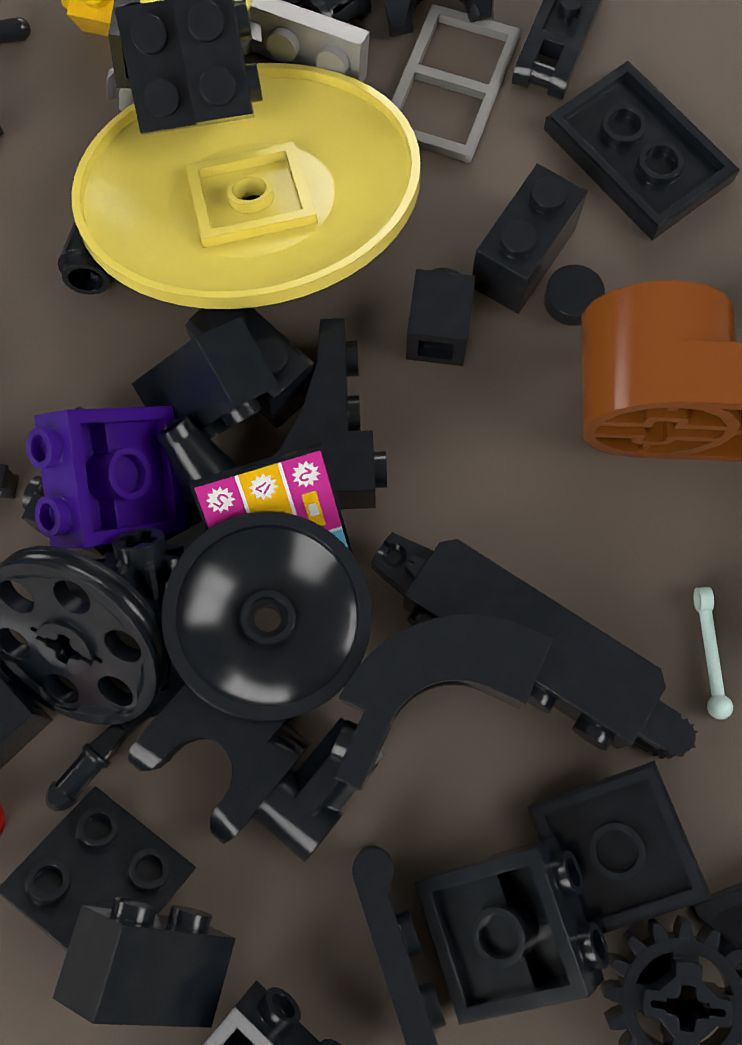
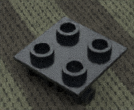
[0,786,196,952]

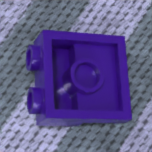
[26,406,187,549]

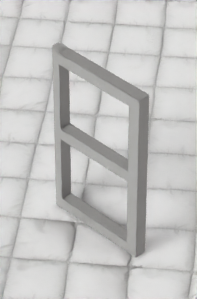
[391,4,521,163]

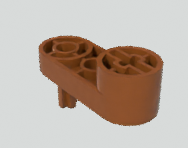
[581,280,742,462]

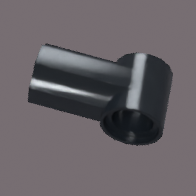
[254,717,384,862]

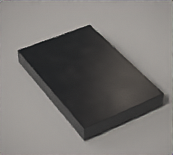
[544,61,740,241]

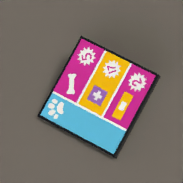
[189,442,353,554]

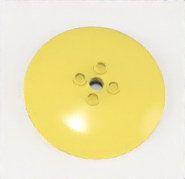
[72,63,421,309]

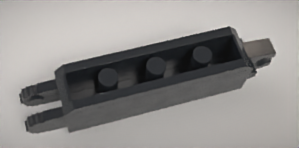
[371,532,698,759]

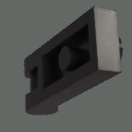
[512,0,603,100]
[352,846,446,1045]

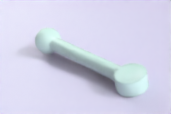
[693,587,733,720]

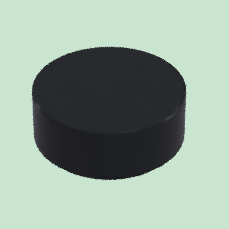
[544,264,605,326]

